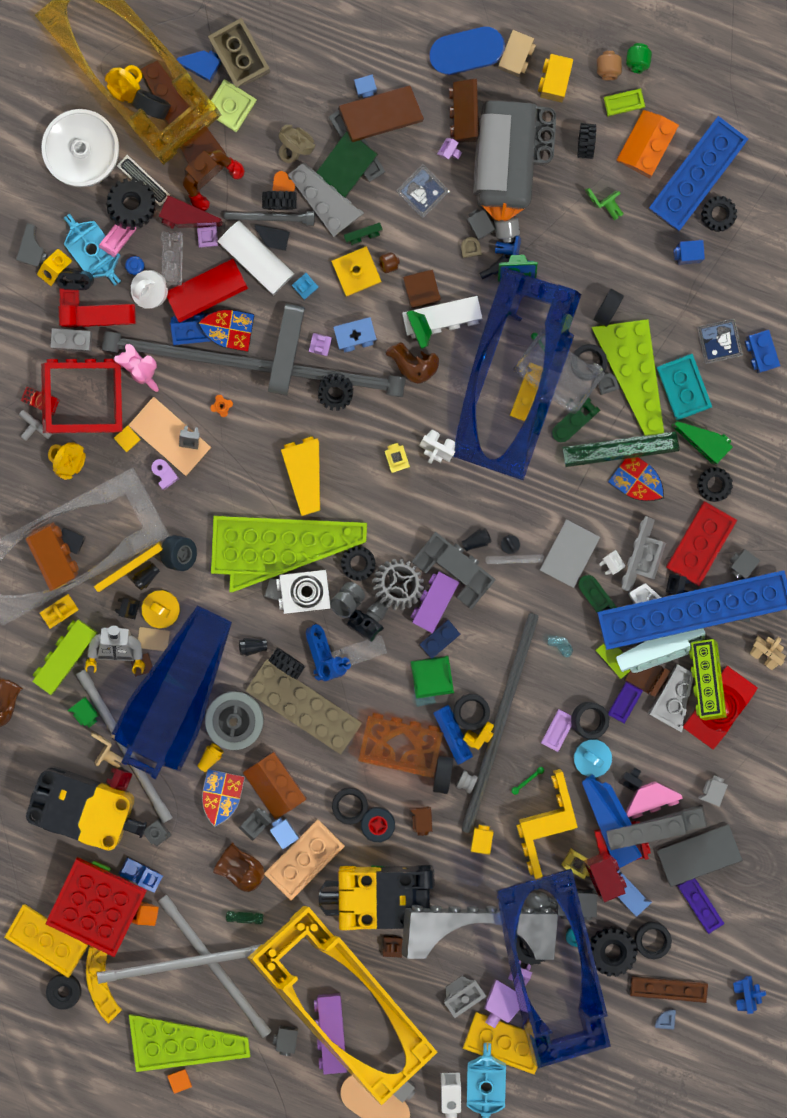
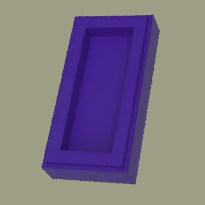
[608,681,643,724]

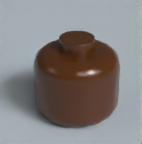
[379,252,400,273]

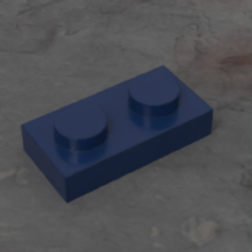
[419,620,461,659]

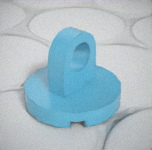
[574,739,612,777]

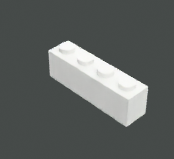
[402,296,482,339]

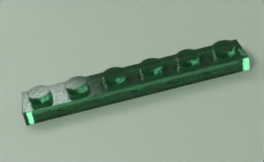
[562,431,680,467]

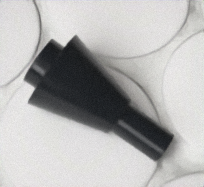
[479,254,510,280]

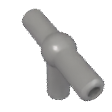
[19,410,52,441]

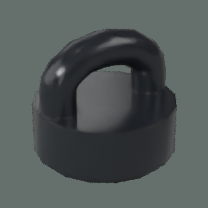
[501,535,520,554]

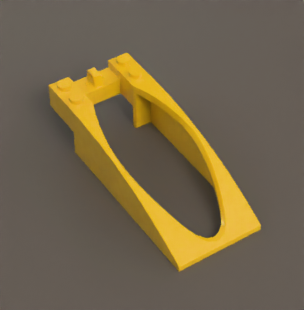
[247,906,438,1105]

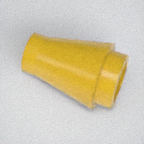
[197,743,224,772]

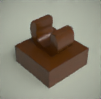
[383,936,403,958]

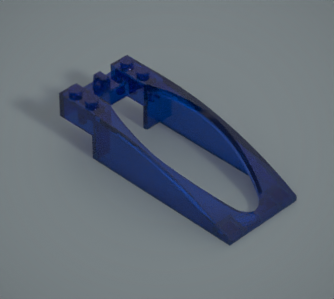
[453,268,582,481]
[497,869,611,1069]

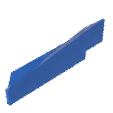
[582,774,642,868]

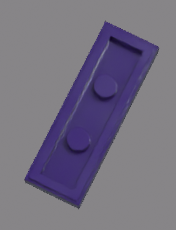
[677,879,724,934]

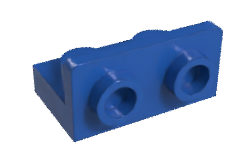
[170,312,211,345]
[745,330,780,373]

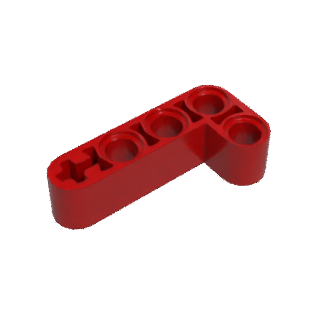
[58,304,136,328]

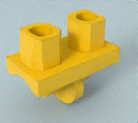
[40,594,79,629]

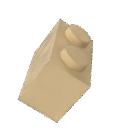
[498,30,536,77]

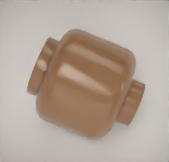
[597,51,622,81]

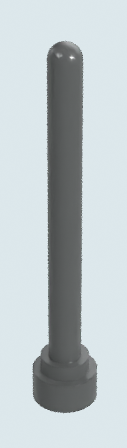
[222,211,315,226]

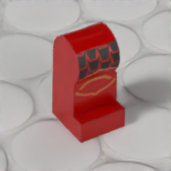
[21,386,60,416]

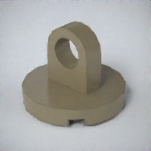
[279,125,315,163]

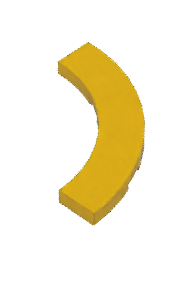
[86,946,122,1024]

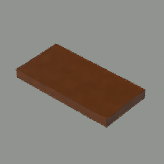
[338,85,424,142]

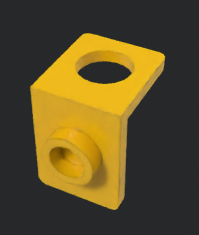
[37,249,72,286]

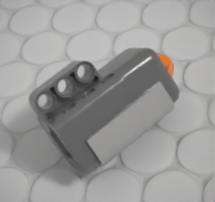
[473,101,556,221]

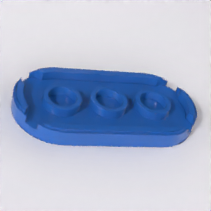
[430,27,505,75]

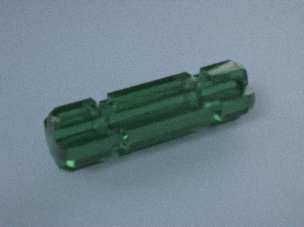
[226,911,264,924]

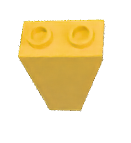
[281,436,320,516]

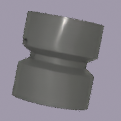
[330,582,365,618]

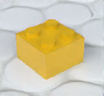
[538,54,573,103]

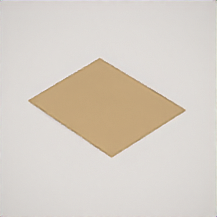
[138,627,170,652]

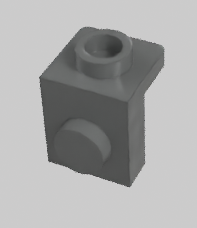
[239,808,272,841]

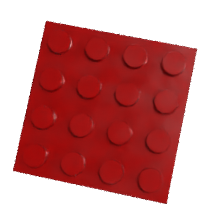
[45,857,147,957]

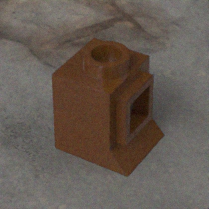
[409,807,433,836]

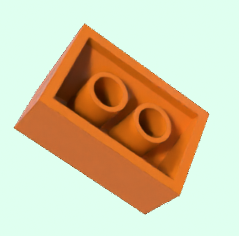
[616,110,679,179]

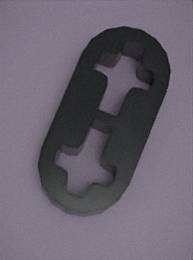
[57,270,94,290]

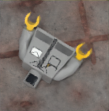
[85,626,145,674]

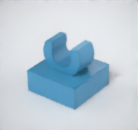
[292,273,319,300]

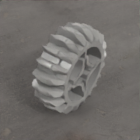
[372,559,424,610]

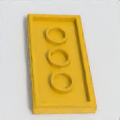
[94,542,163,592]
[4,904,88,978]
[463,1012,548,1075]

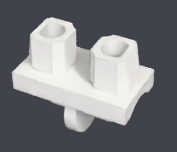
[419,430,456,464]

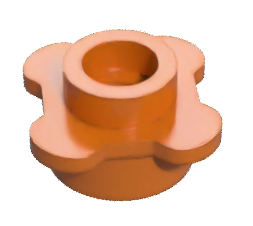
[210,395,233,417]

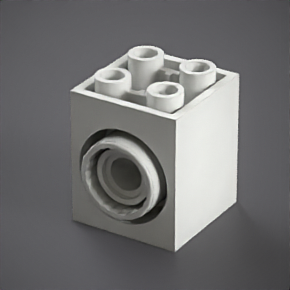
[276,570,331,614]

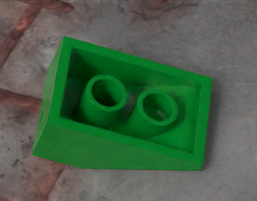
[671,421,733,465]

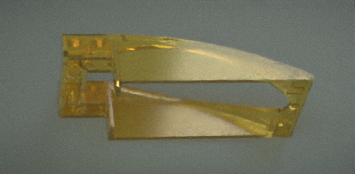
[35,0,222,165]

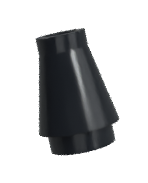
[462,528,492,551]
[131,563,160,590]
[239,638,267,657]

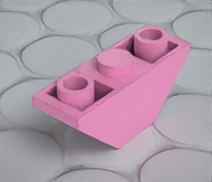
[626,782,683,819]

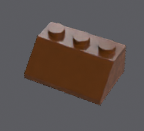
[449,79,478,143]

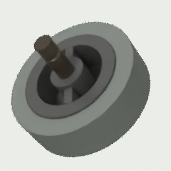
[205,691,264,750]

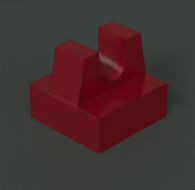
[106,768,133,791]

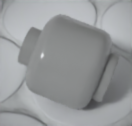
[494,216,520,242]

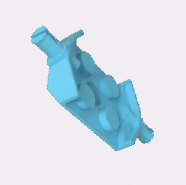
[64,214,121,286]
[467,1043,506,1118]

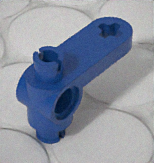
[306,624,351,681]

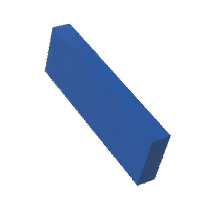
[434,705,473,765]

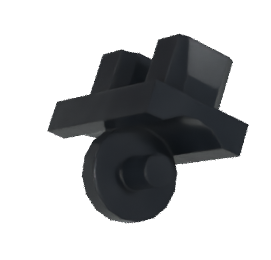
[346,610,384,642]

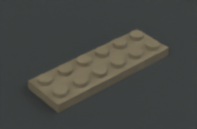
[246,659,362,755]

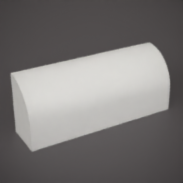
[218,221,294,296]

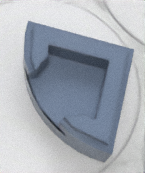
[655,1009,676,1029]

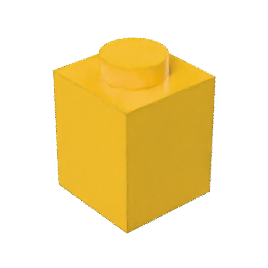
[470,825,494,855]

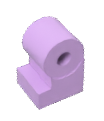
[152,459,179,490]

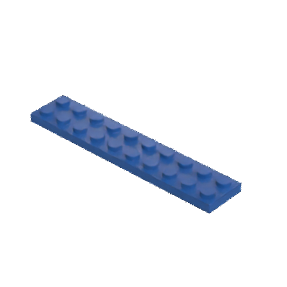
[597,570,787,650]

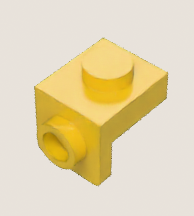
[463,722,494,750]

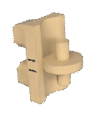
[750,636,786,670]

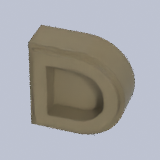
[461,237,482,258]

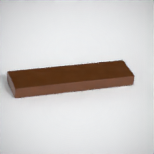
[630,976,708,1003]

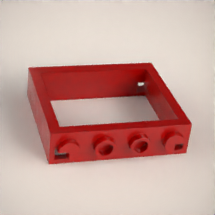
[41,359,122,433]

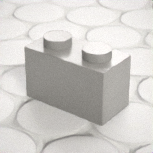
[51,328,93,352]

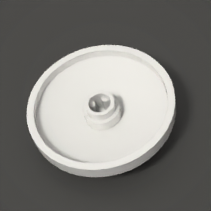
[42,109,119,187]

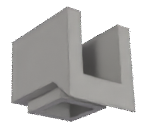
[698,775,728,807]

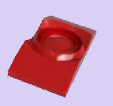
[683,665,758,750]

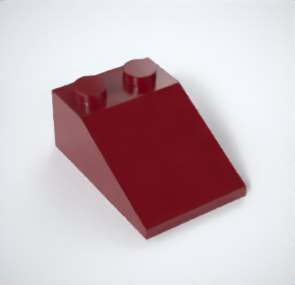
[159,195,223,229]

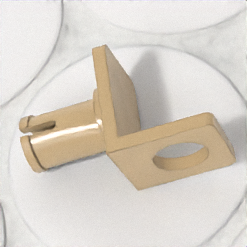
[91,731,124,769]

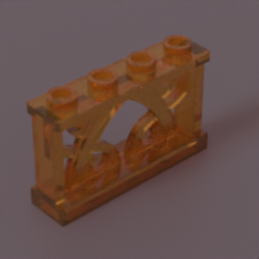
[358,713,443,778]

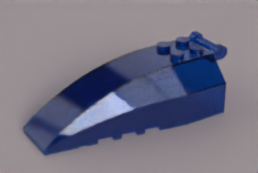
[111,605,232,780]

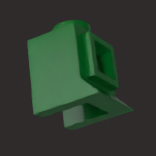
[67,697,99,728]

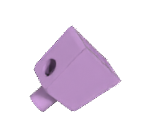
[484,979,528,1028]

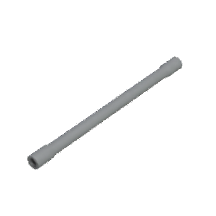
[76,669,173,823]
[158,894,271,1038]
[97,944,263,984]

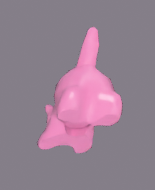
[114,344,159,392]

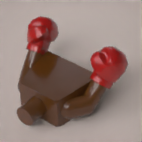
[182,150,245,211]

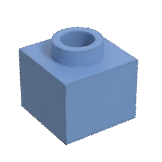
[354,74,377,99]

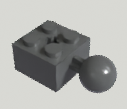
[526,888,597,920]

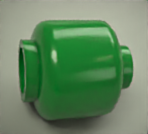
[626,43,652,74]

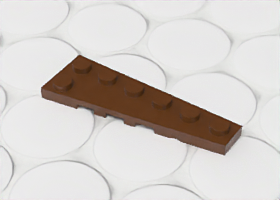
[141,60,226,164]

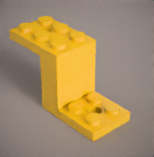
[516,769,578,879]

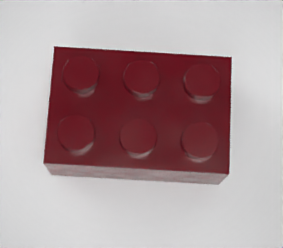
[584,852,627,902]

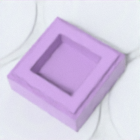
[197,226,218,248]

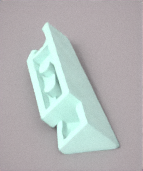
[616,628,705,673]

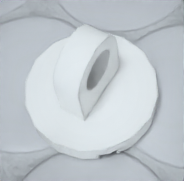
[131,270,168,308]

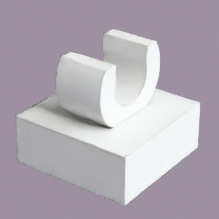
[600,550,626,575]

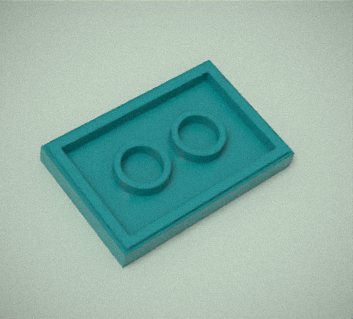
[656,354,712,421]

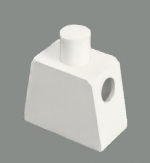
[441,1073,461,1118]

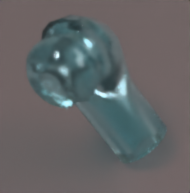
[548,636,573,657]

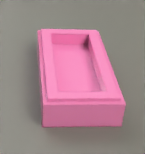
[99,224,136,258]

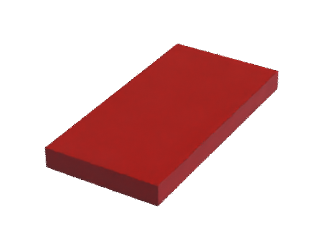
[167,259,248,323]
[666,501,737,586]

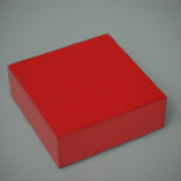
[59,289,80,306]

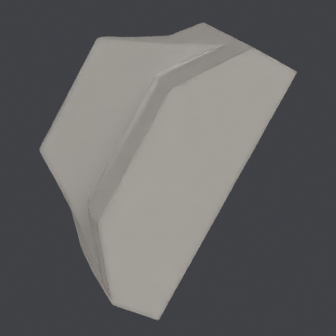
[444,976,486,1018]

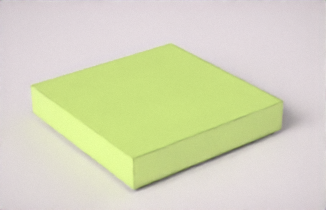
[204,79,257,133]

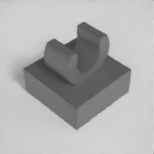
[179,426,200,450]

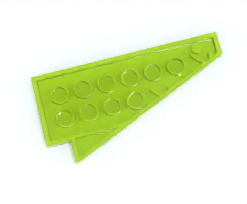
[211,516,367,592]

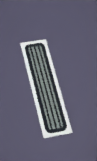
[117,155,170,206]

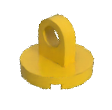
[105,65,142,103]
[48,442,86,480]
[142,590,180,628]

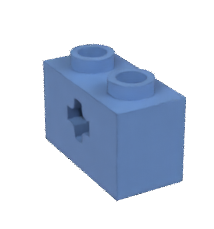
[333,317,377,353]

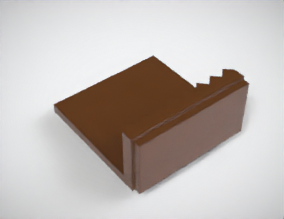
[403,269,441,308]
[625,665,670,697]

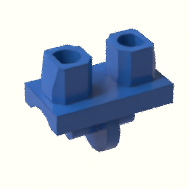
[733,976,767,1014]

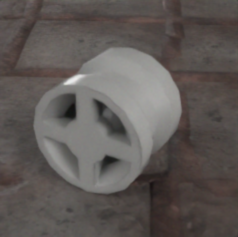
[456,770,478,794]

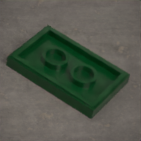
[316,132,378,198]

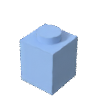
[270,818,299,849]

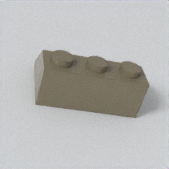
[208,18,270,88]

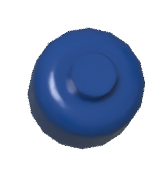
[125,256,145,276]

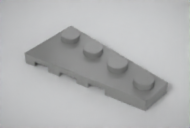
[288,163,364,237]

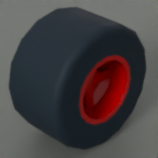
[361,807,395,843]

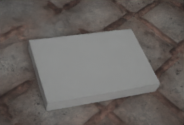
[540,519,600,588]

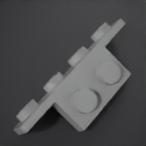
[622,516,666,592]

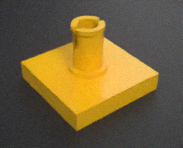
[331,246,382,297]

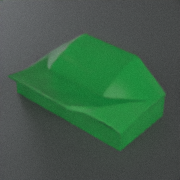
[406,310,432,349]

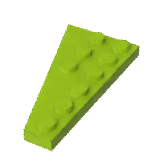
[591,319,664,436]
[129,1014,251,1072]

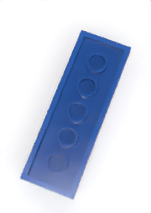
[648,116,748,231]

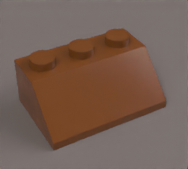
[26,522,79,591]
[243,751,307,820]

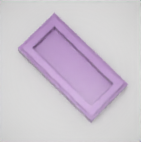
[541,709,572,752]

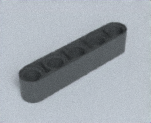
[268,303,305,396]

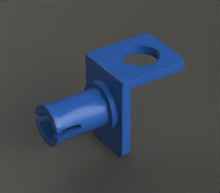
[495,236,529,262]

